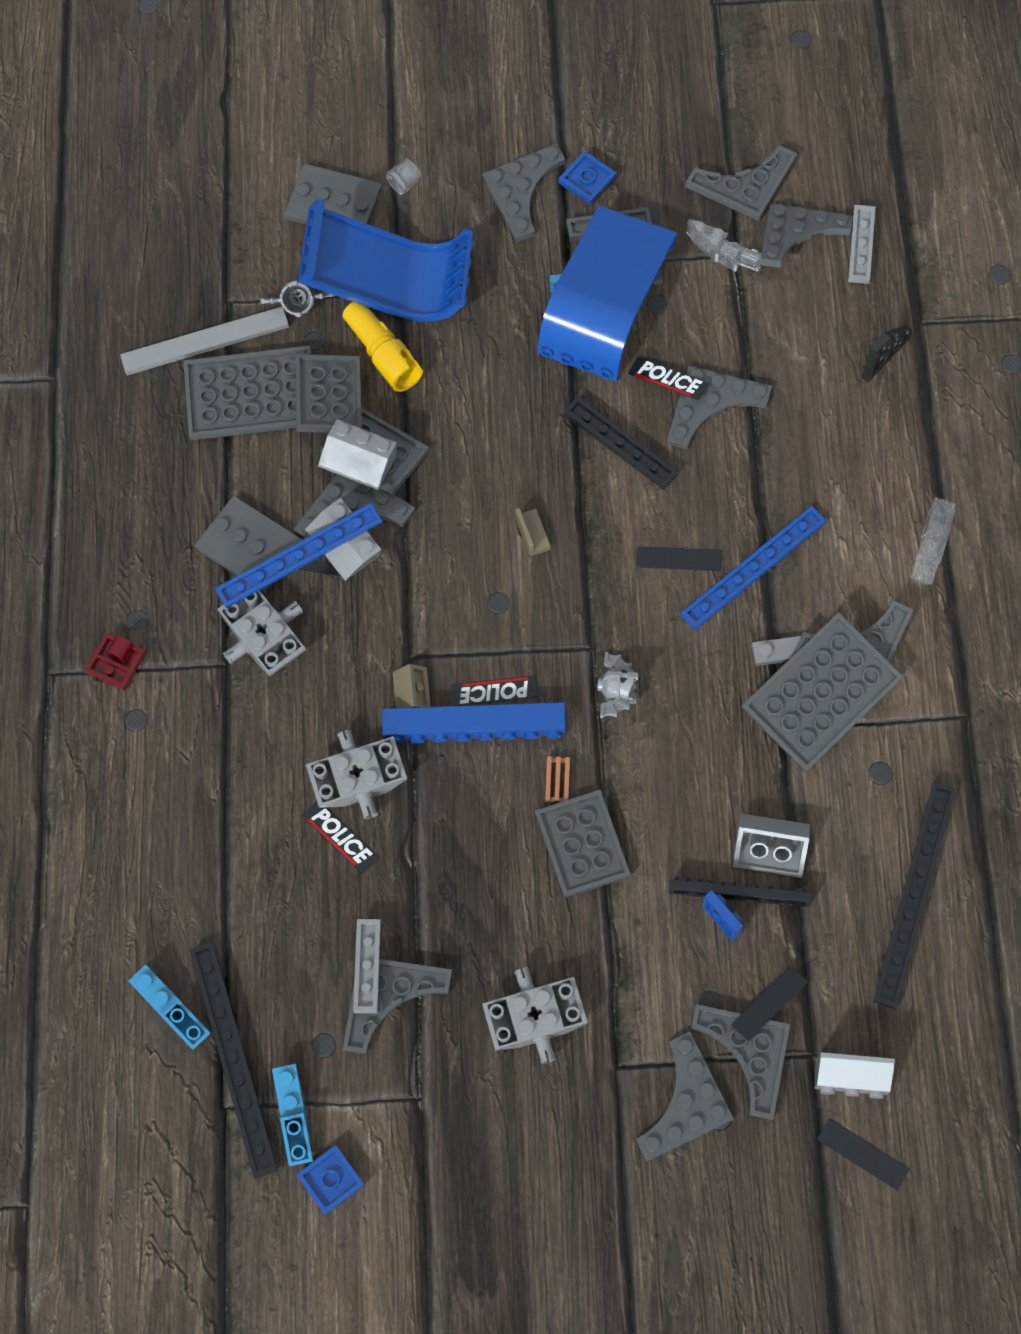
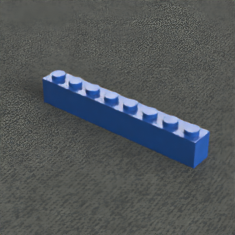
[382,702,565,744]

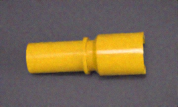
[342,302,423,392]

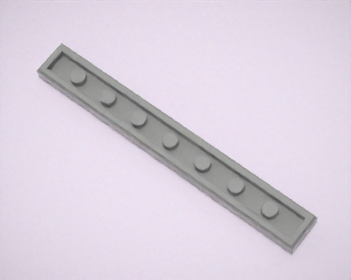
[120,306,289,375]

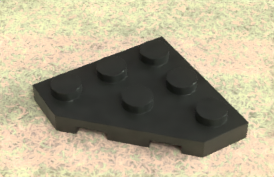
[861,325,912,382]

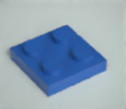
[558,151,617,205]
[702,890,743,942]
[296,1145,365,1216]

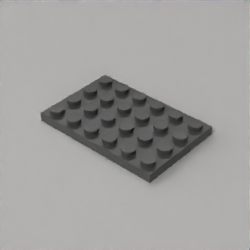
[183,346,312,441]
[741,612,903,772]

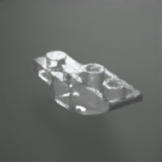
[687,219,762,272]
[909,497,956,586]

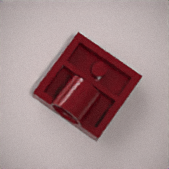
[84,633,146,691]

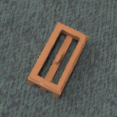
[545,756,570,803]

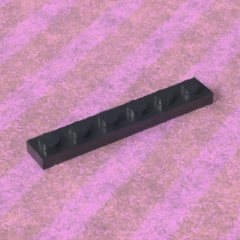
[564,396,678,490]
[669,877,812,907]

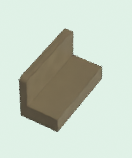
[515,508,551,557]
[393,664,431,708]

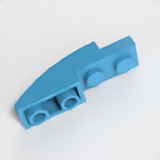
[128,965,210,1050]
[272,1063,313,1166]

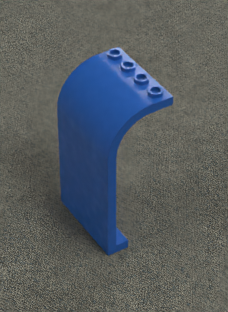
[298,198,474,322]
[537,205,677,382]

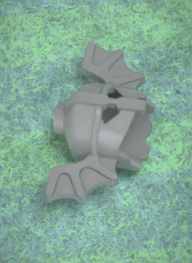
[260,280,336,317]
[598,652,638,718]

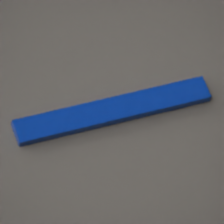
[215,502,383,609]
[680,505,827,631]

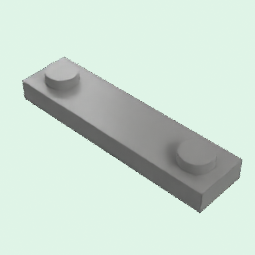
[848,205,875,284]
[751,634,815,666]
[353,919,381,1014]

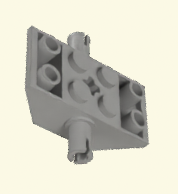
[217,591,306,676]
[306,730,407,819]
[482,967,588,1064]

